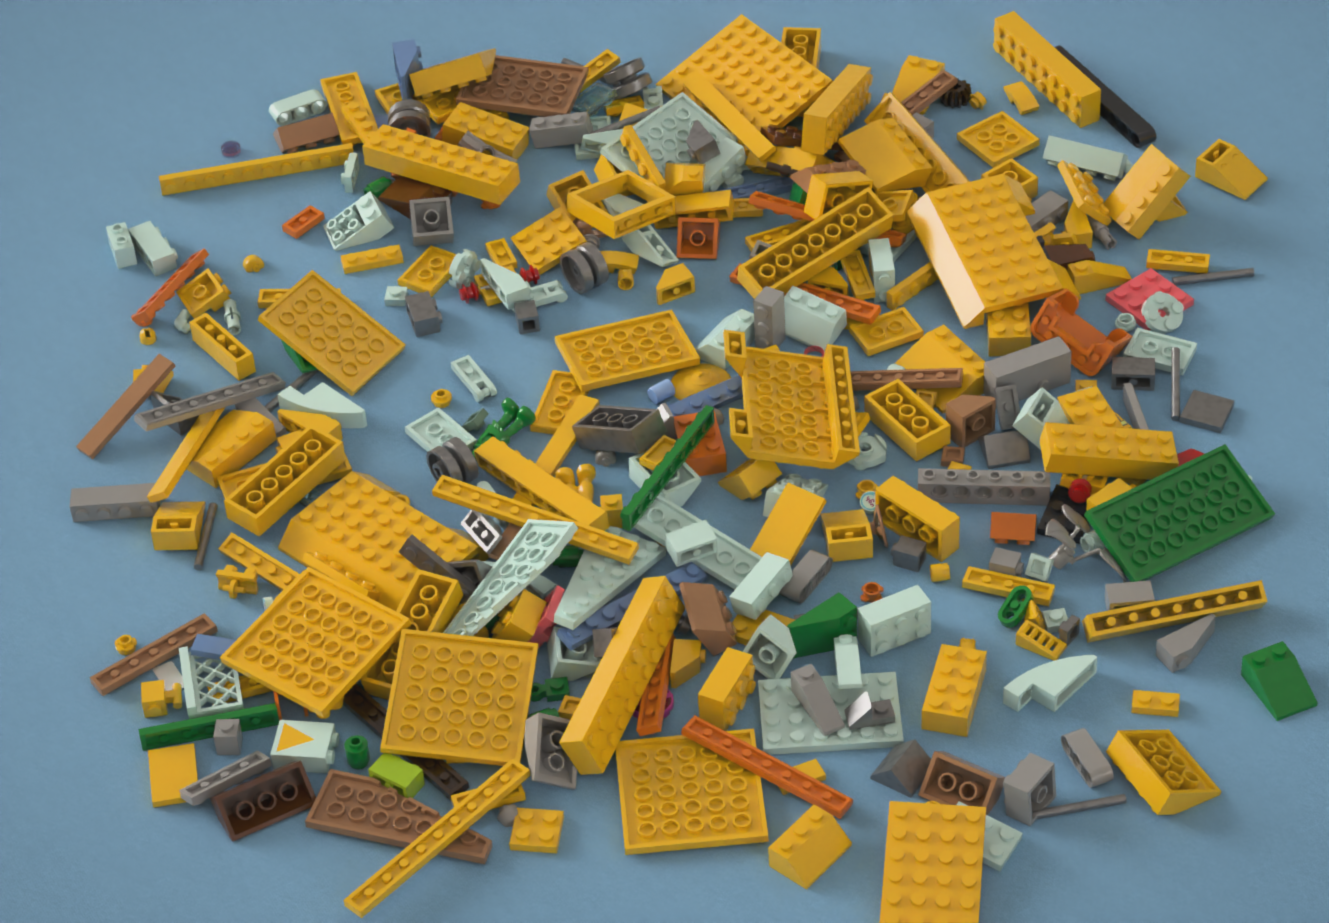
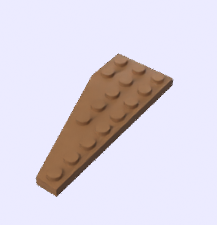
[305,769,493,864]

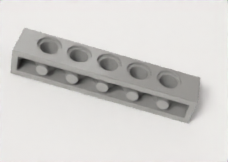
[918,468,1050,506]

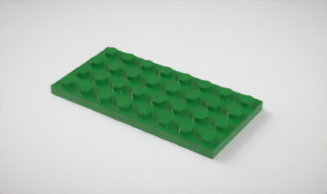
[1084,444,1275,582]

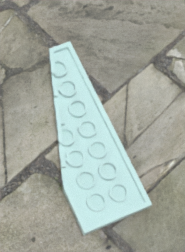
[443,519,578,636]
[554,526,667,630]

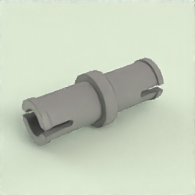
[1087,216,1117,250]

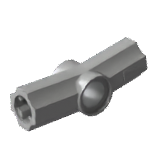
[458,131,517,163]

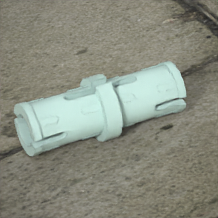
[223,299,241,335]

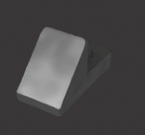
[844,691,895,730]

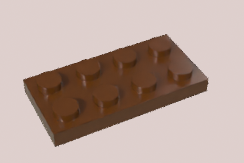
[760,124,844,151]

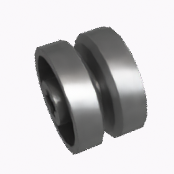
[603,57,653,99]
[388,99,431,137]
[560,242,609,294]
[426,437,479,483]

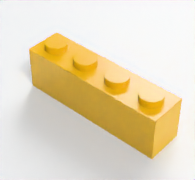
[745,145,827,178]
[654,190,735,229]
[189,313,256,381]

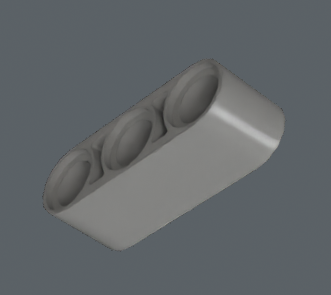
[780,549,833,604]
[1061,728,1114,788]

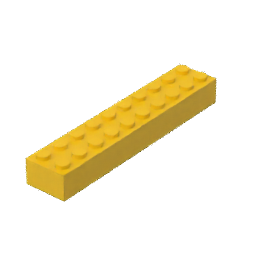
[559,576,685,775]

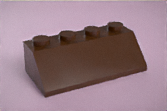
[210,761,316,842]

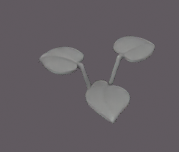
[1045,504,1127,583]

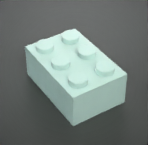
[858,585,931,657]

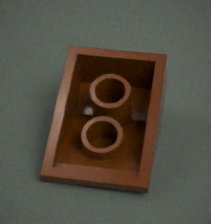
[378,175,452,220]

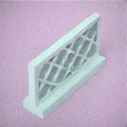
[179,646,244,719]

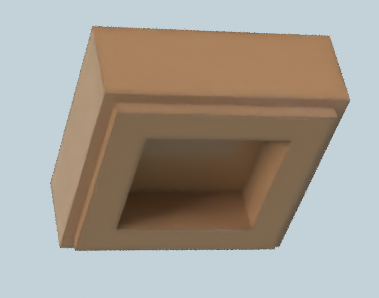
[941,446,965,467]

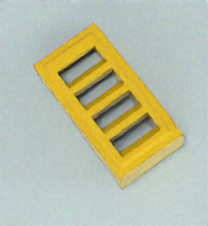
[1016,620,1067,661]

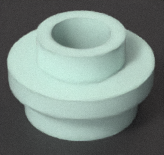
[1115,313,1136,332]

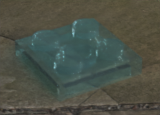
[571,83,618,117]

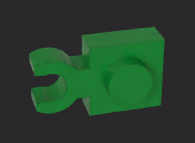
[531,677,570,702]

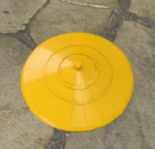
[671,363,731,400]

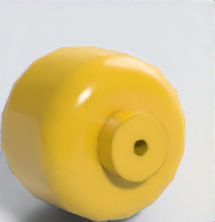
[243,254,264,272]

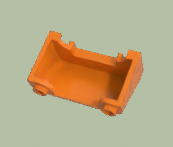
[1030,288,1133,376]

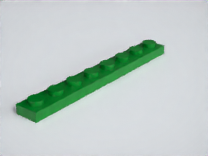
[620,405,714,531]

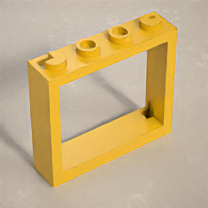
[567,170,676,239]

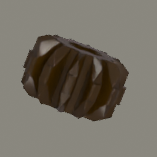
[940,78,972,109]

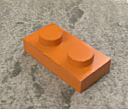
[282,205,325,239]

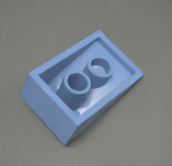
[392,39,423,100]

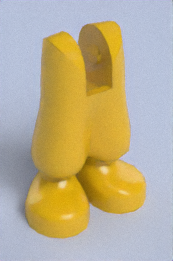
[555,464,596,503]

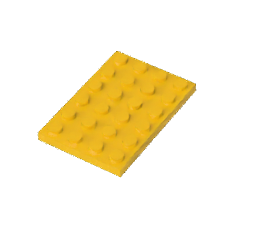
[258,270,406,396]
[555,309,700,392]
[879,801,986,923]

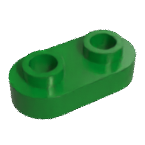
[998,585,1034,628]

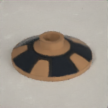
[869,505,888,548]

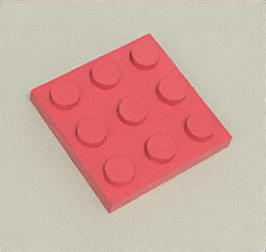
[1105,268,1194,331]

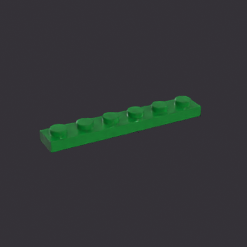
[138,703,279,751]

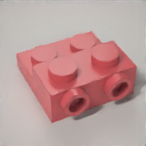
[528,585,565,647]

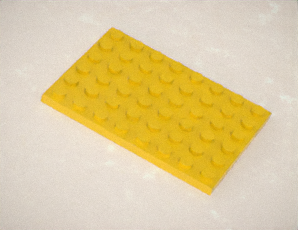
[656,14,833,157]

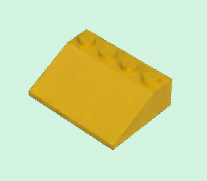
[409,48,496,98]
[837,118,932,192]
[1103,144,1191,240]
[894,324,985,414]
[186,409,277,488]
[1106,729,1222,815]

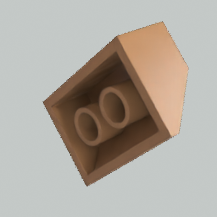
[273,113,339,154]
[790,160,866,194]
[679,582,737,656]
[918,751,1006,815]

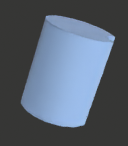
[647,379,675,404]

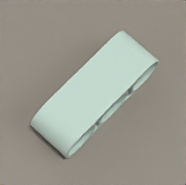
[269,89,327,126]

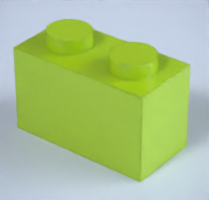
[368,753,425,798]

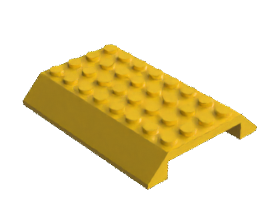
[907,174,1081,329]
[723,330,860,469]
[278,471,489,611]

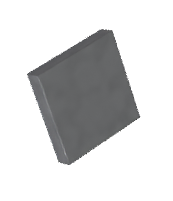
[1180,390,1235,433]

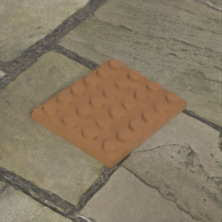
[456,55,589,117]

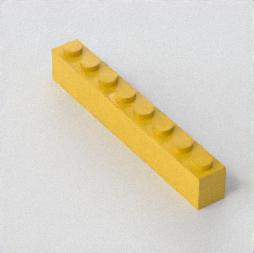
[474,437,610,531]
[1082,580,1268,643]

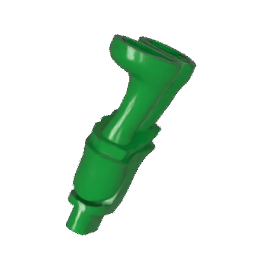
[472,397,536,461]

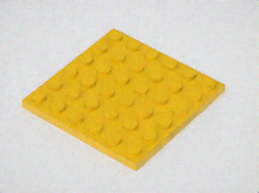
[220,567,411,717]
[380,629,539,766]
[615,728,769,855]

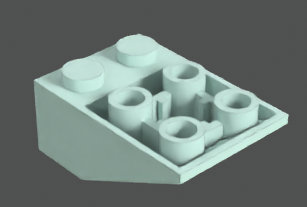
[323,191,394,251]
[1012,387,1070,450]
[763,474,828,517]

